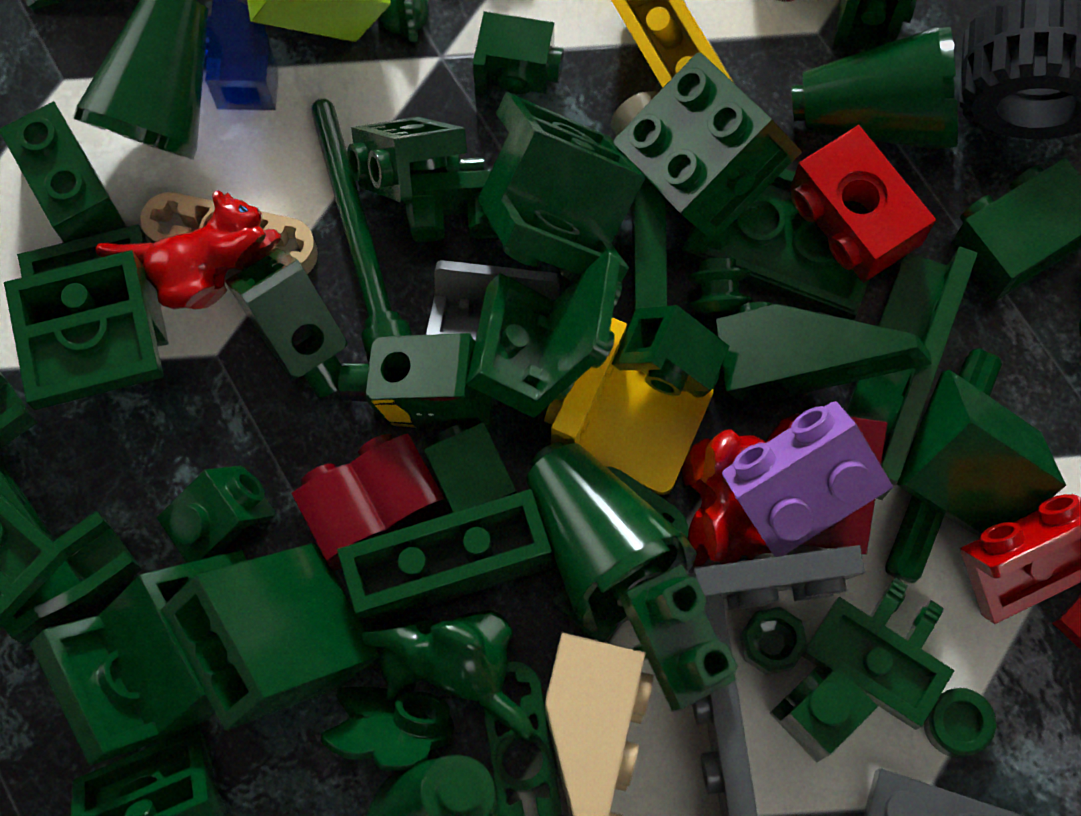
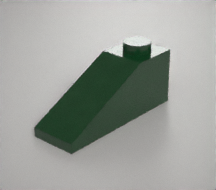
[716,302,932,406]

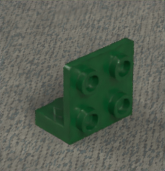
[614,53,802,242]

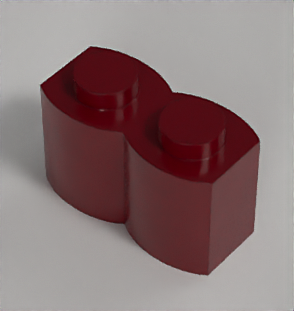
[291,433,446,571]

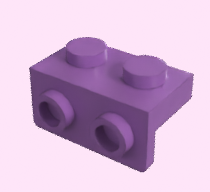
[722,401,893,557]

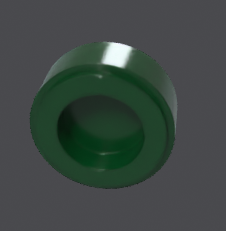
[924,688,996,758]

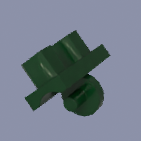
[400,154,499,242]
[618,564,738,712]

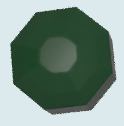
[739,607,808,675]

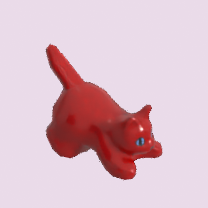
[95,190,282,310]
[682,413,801,567]

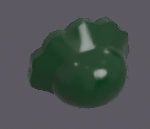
[378,0,429,43]

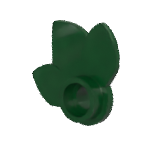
[320,687,454,771]

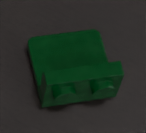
[466,251,622,418]

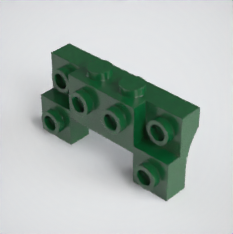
[0,372,142,645]

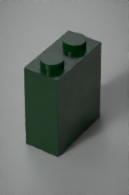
[160,543,379,731]

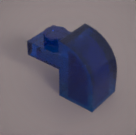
[204,0,278,110]

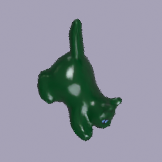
[361,610,534,740]

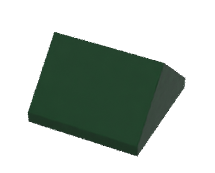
[897,370,1066,538]

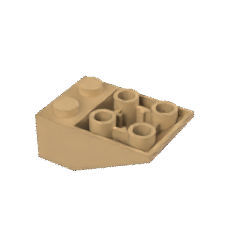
[546,633,654,816]

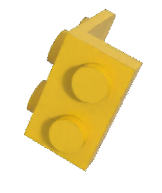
[544,318,714,495]

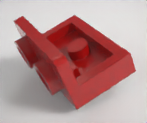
[959,494,1081,624]

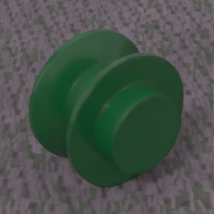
[688,258,753,317]

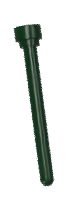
[311,99,412,362]

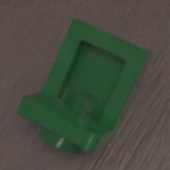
[156,466,276,563]

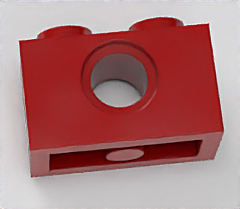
[789,125,936,283]

